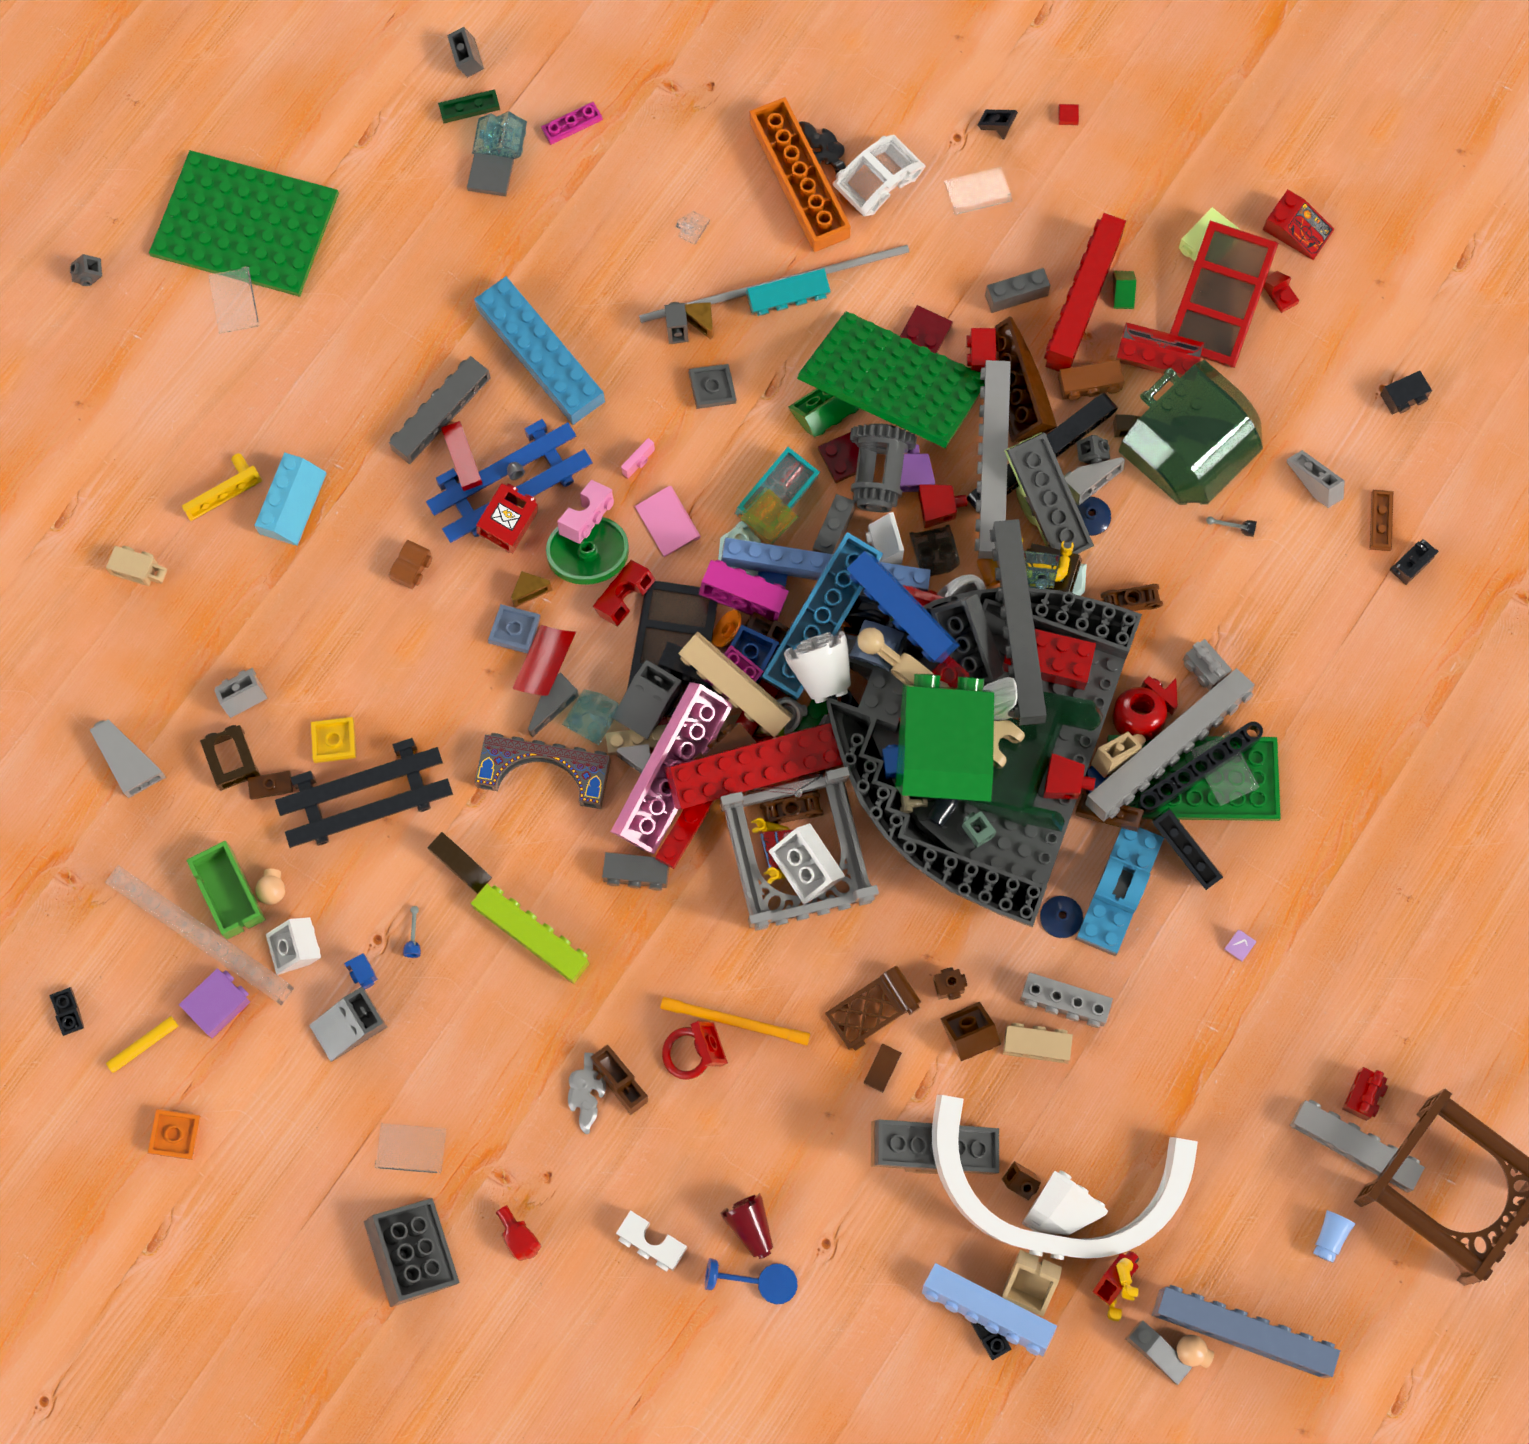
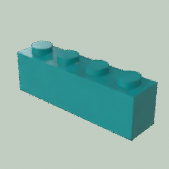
[746,268,831,316]

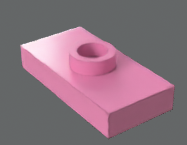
[621,438,655,479]

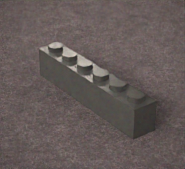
[389,356,491,464]

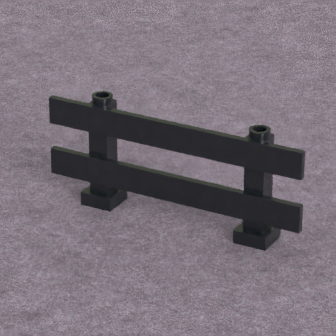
[275,738,453,848]

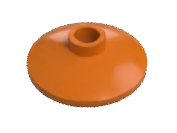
[712,610,741,648]

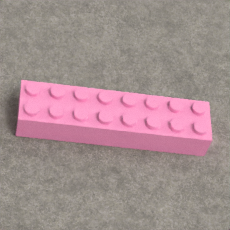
[610,682,733,854]

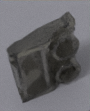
[909,525,960,576]

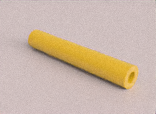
[106,1016,179,1073]

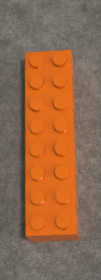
[749,97,851,252]

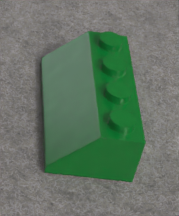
[788,388,859,437]

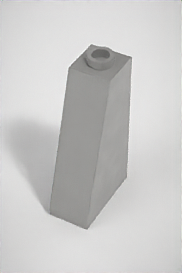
[90,719,166,798]

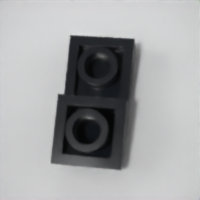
[49,987,84,1036]
[970,1322,1012,1360]

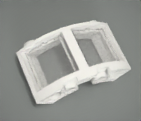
[832,135,926,217]

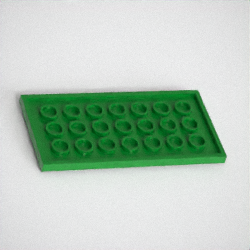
[1107,735,1281,821]

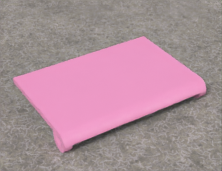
[635,486,701,557]

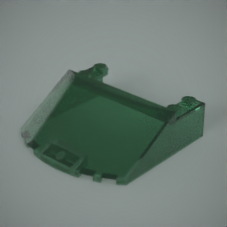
[957,691,1103,832]

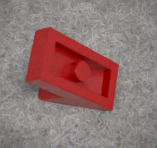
[1264,271,1300,313]
[1141,676,1178,715]

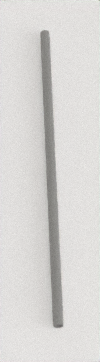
[639,245,909,323]

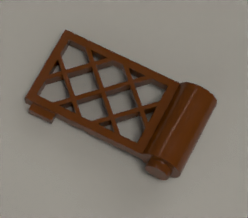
[825,966,921,1051]

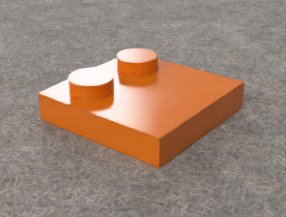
[148,1109,201,1160]

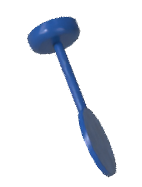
[705,1258,798,1304]

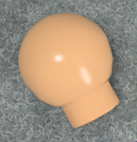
[255,869,285,905]
[1176,1335,1214,1368]

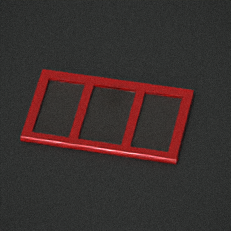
[1170,220,1279,368]

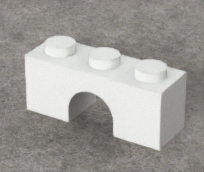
[616,1210,687,1272]

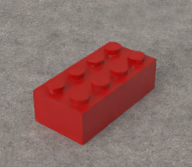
[1003,629,1096,690]

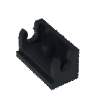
[1390,539,1439,585]

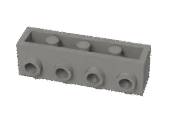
[1020,972,1113,1028]

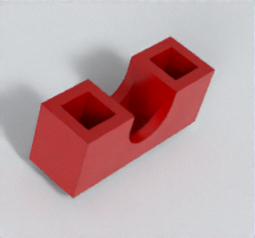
[593,560,656,627]

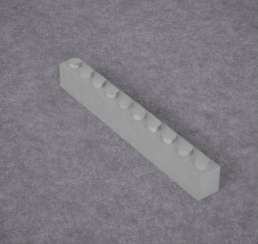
[975,360,1010,559]
[1085,668,1255,822]

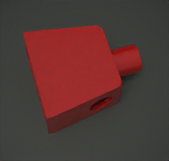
[918,484,967,528]
[1043,753,1096,799]

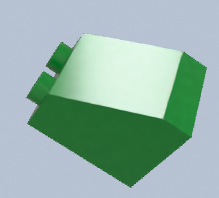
[895,673,994,802]

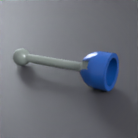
[403,906,421,958]

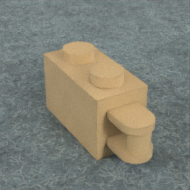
[106,546,168,586]
[1091,732,1146,778]

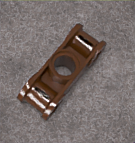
[1100,584,1163,611]
[759,792,824,824]

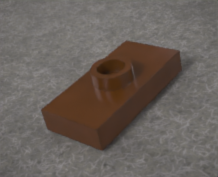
[247,771,293,800]

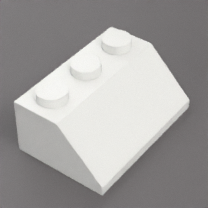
[769,823,845,904]

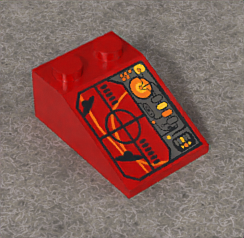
[1263,189,1334,260]

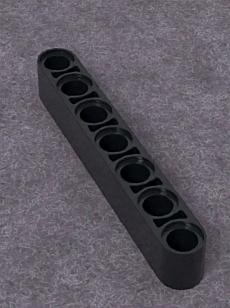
[1138,722,1263,815]

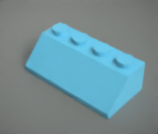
[254,452,327,546]

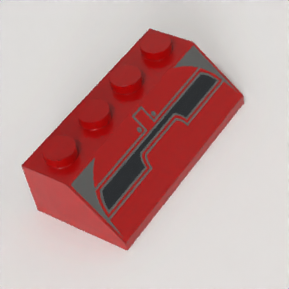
[1116,322,1204,382]

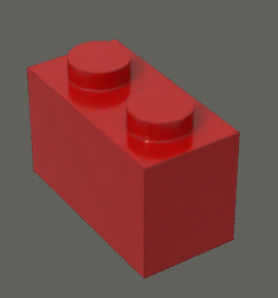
[966,328,996,372]

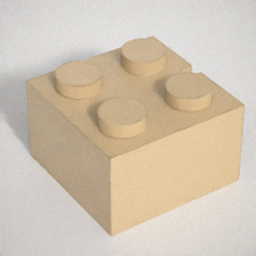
[1002,1250,1062,1316]

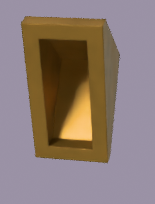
[685,302,713,340]
[511,571,552,607]

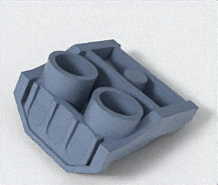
[849,620,905,671]

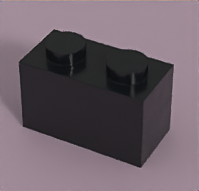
[1380,371,1432,415]

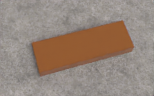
[1370,490,1394,551]

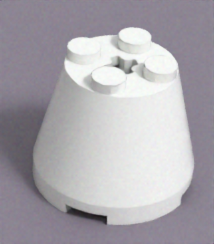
[784,631,851,703]

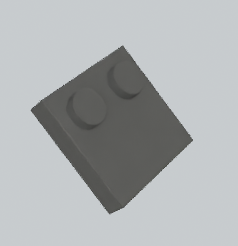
[688,364,737,409]

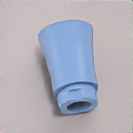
[1313,1210,1355,1263]

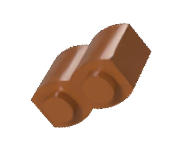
[389,540,432,589]

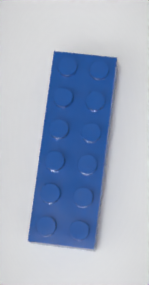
[847,551,960,663]

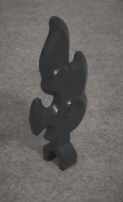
[799,121,846,173]

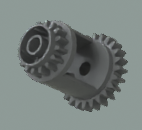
[850,424,917,513]

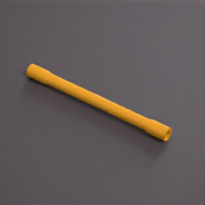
[660,996,811,1046]

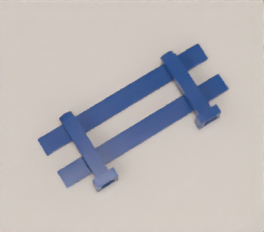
[426,419,593,543]

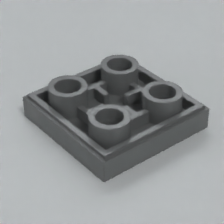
[467,153,514,197]

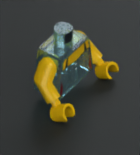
[1022,538,1074,589]

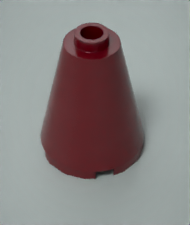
[721,1193,773,1259]

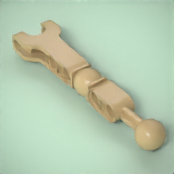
[857,627,1025,768]

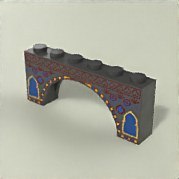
[475,733,611,809]

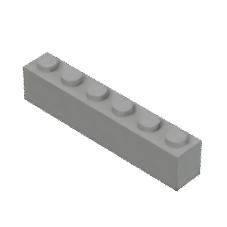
[1290,1100,1425,1193]

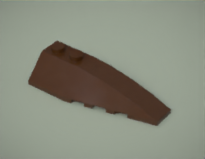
[995,316,1057,442]

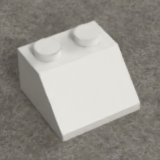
[865,512,904,565]
[266,917,321,975]

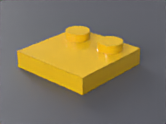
[311,717,356,763]

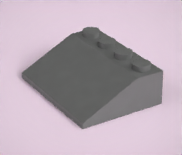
[364,1198,460,1307]

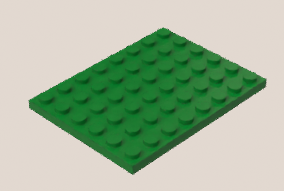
[149,150,339,297]
[797,311,984,448]

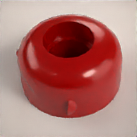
[1112,687,1167,741]

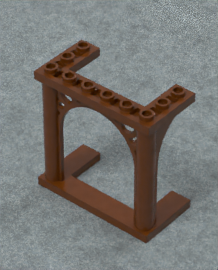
[1354,1089,1529,1286]

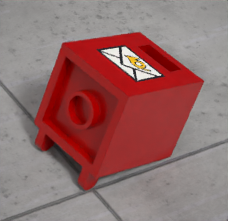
[476,483,538,554]

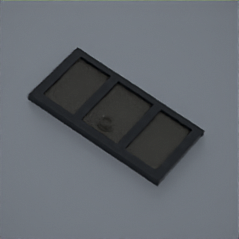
[627,581,718,718]

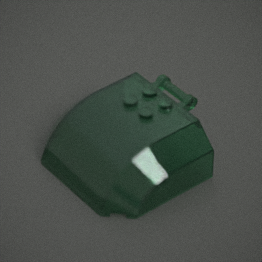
[1119,360,1263,505]

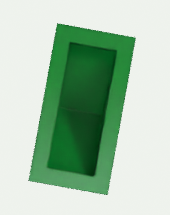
[1113,271,1137,309]

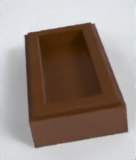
[863,1043,902,1093]

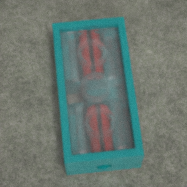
[735,447,820,539]

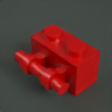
[1342,1067,1388,1121]

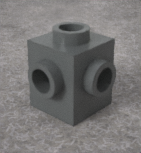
[70,254,102,286]
[1076,435,1110,464]

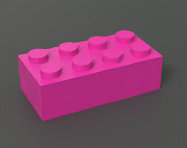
[699,560,789,622]

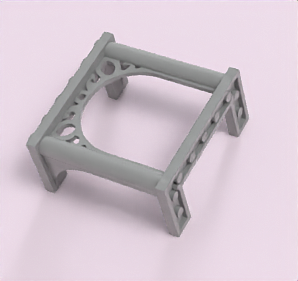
[720,767,879,931]

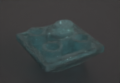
[562,689,619,745]

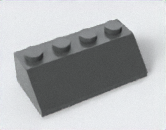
[930,594,1005,683]

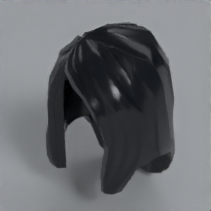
[843,595,890,635]

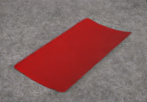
[512,625,576,696]

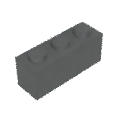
[985,268,1050,313]
[812,494,855,554]
[602,852,670,891]

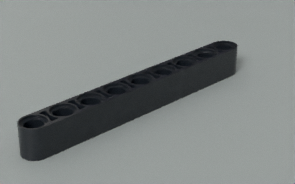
[967,392,1118,514]

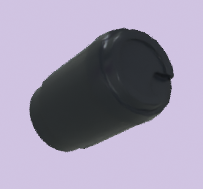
[928,798,958,827]

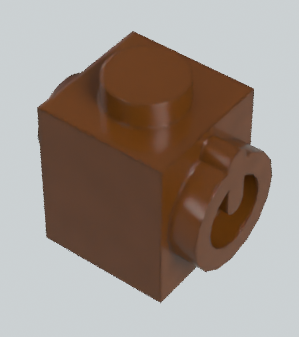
[1002,1161,1041,1200]

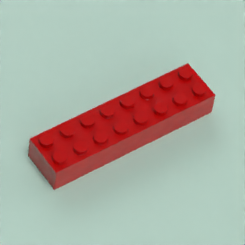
[1044,213,1126,372]
[665,723,842,809]

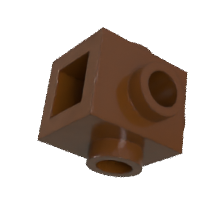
[933,967,967,1000]

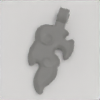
[568,1052,606,1134]

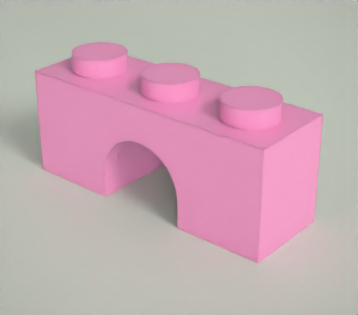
[557,480,614,544]

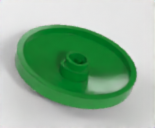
[546,517,629,585]

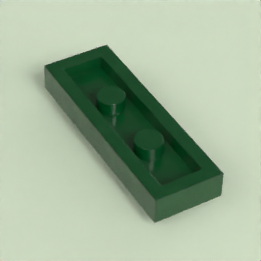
[438,89,500,124]

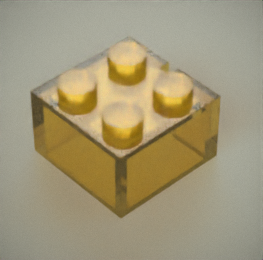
[737,487,798,545]

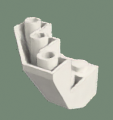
[1022,1170,1108,1236]

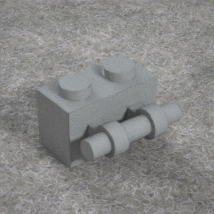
[1183,639,1232,691]
[214,668,268,718]

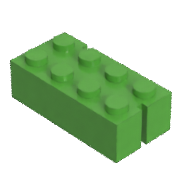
[186,841,266,940]

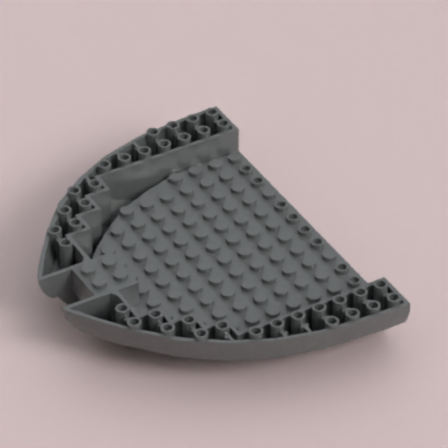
[826,588,1142,928]

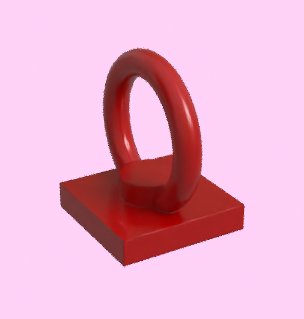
[662,1021,728,1080]

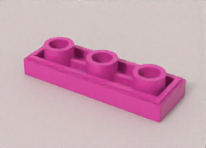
[541,102,603,145]

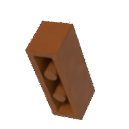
[1058,360,1125,400]

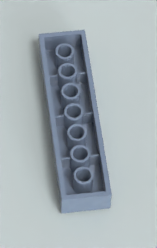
[1151,1285,1341,1378]

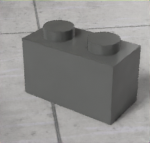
[447,27,484,78]
[664,302,689,344]

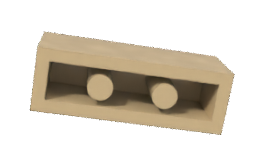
[1003,1023,1073,1064]

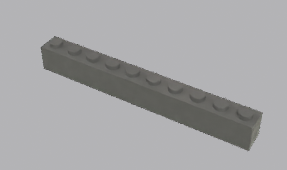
[990,519,1046,725]

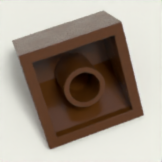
[940,1002,1001,1061]

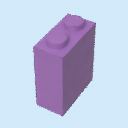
[179,968,250,1038]

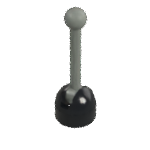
[1206,516,1257,537]

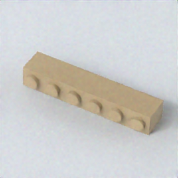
[678,632,793,737]

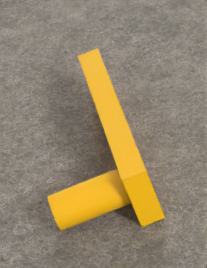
[182,453,262,521]

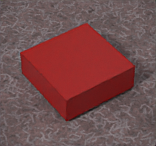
[1059,104,1079,125]

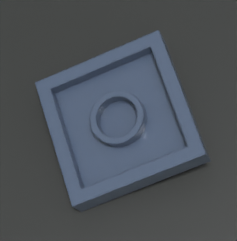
[488,604,541,654]

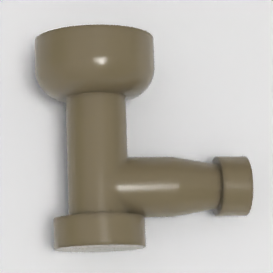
[895,783,928,813]

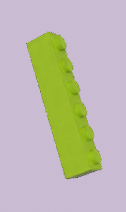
[471,884,590,984]

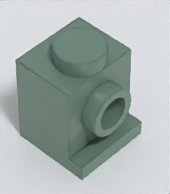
[962,811,996,849]

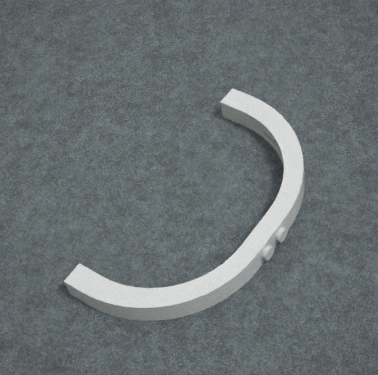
[932,1095,1198,1260]

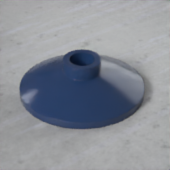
[1076,497,1111,536]
[1040,896,1083,938]

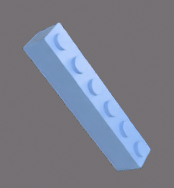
[922,1263,1057,1356]

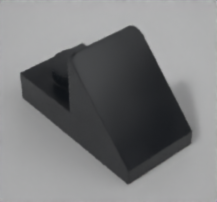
[978,109,1018,140]

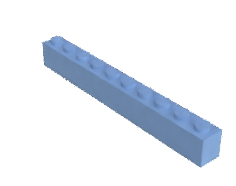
[721,537,931,592]

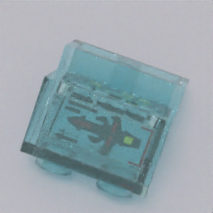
[472,111,527,160]

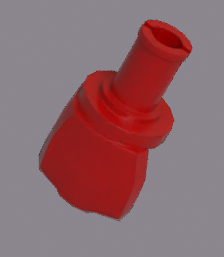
[496,1205,542,1261]

